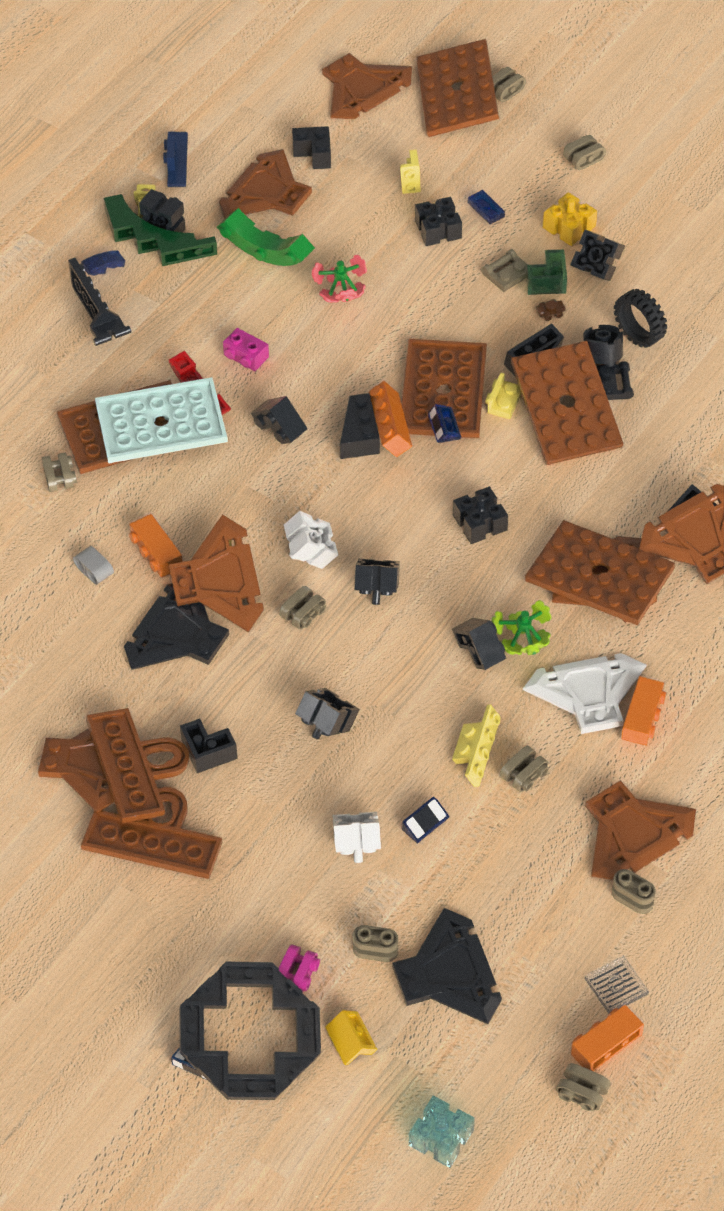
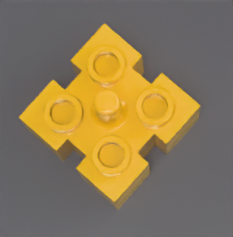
[543,192,597,246]

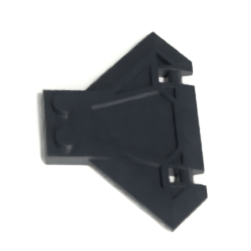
[124,583,229,670]
[392,908,502,1024]

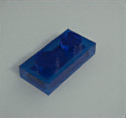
[468,190,505,224]

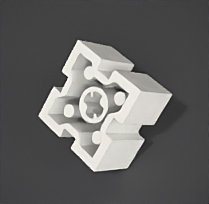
[284,511,338,569]
[333,812,381,863]

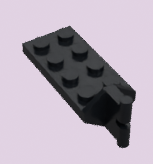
[68,258,132,346]

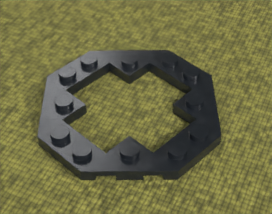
[179,961,321,1100]

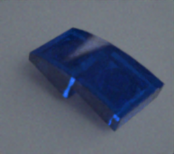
[81,250,126,276]

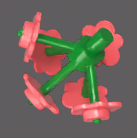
[312,254,367,303]

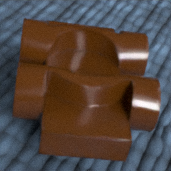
[536,299,566,321]

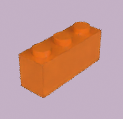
[129,514,182,578]
[621,676,667,746]
[571,1005,644,1071]

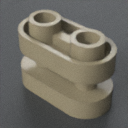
[493,67,526,102]
[563,135,606,170]
[42,452,77,492]
[279,586,326,630]
[500,745,549,792]
[612,869,656,914]
[353,925,398,962]
[556,1063,611,1111]

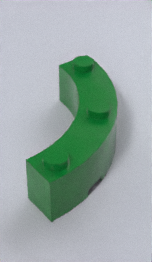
[217,208,315,266]

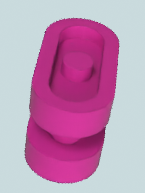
[279,944,320,993]

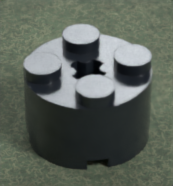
[583,325,623,367]

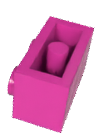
[223,328,269,371]

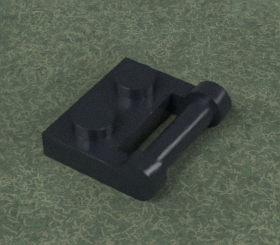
[596,362,634,400]

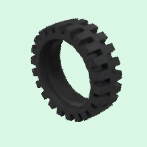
[613,289,667,348]

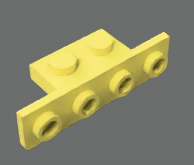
[452,704,501,787]

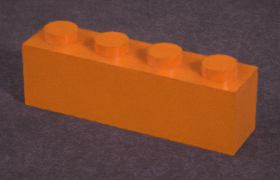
[369,381,412,457]

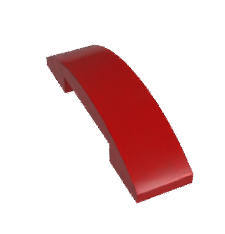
[168,350,231,415]

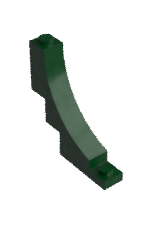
[104,194,218,266]

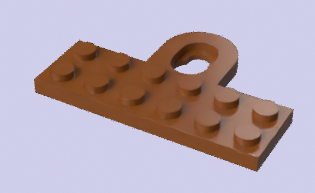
[86,708,189,823]
[81,787,223,879]

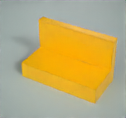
[325,1010,377,1065]

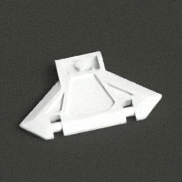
[523,653,647,734]

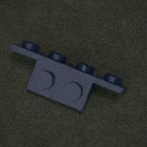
[163,132,188,187]

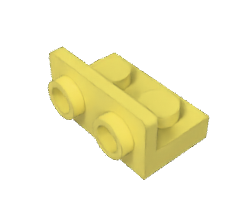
[400,149,421,194]
[485,373,522,419]

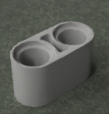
[73,546,114,585]

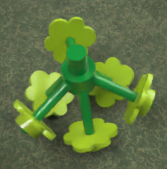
[491,600,551,655]

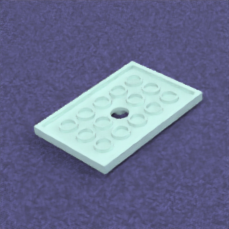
[95,377,228,463]

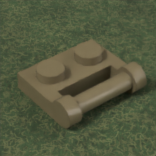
[481,249,533,292]

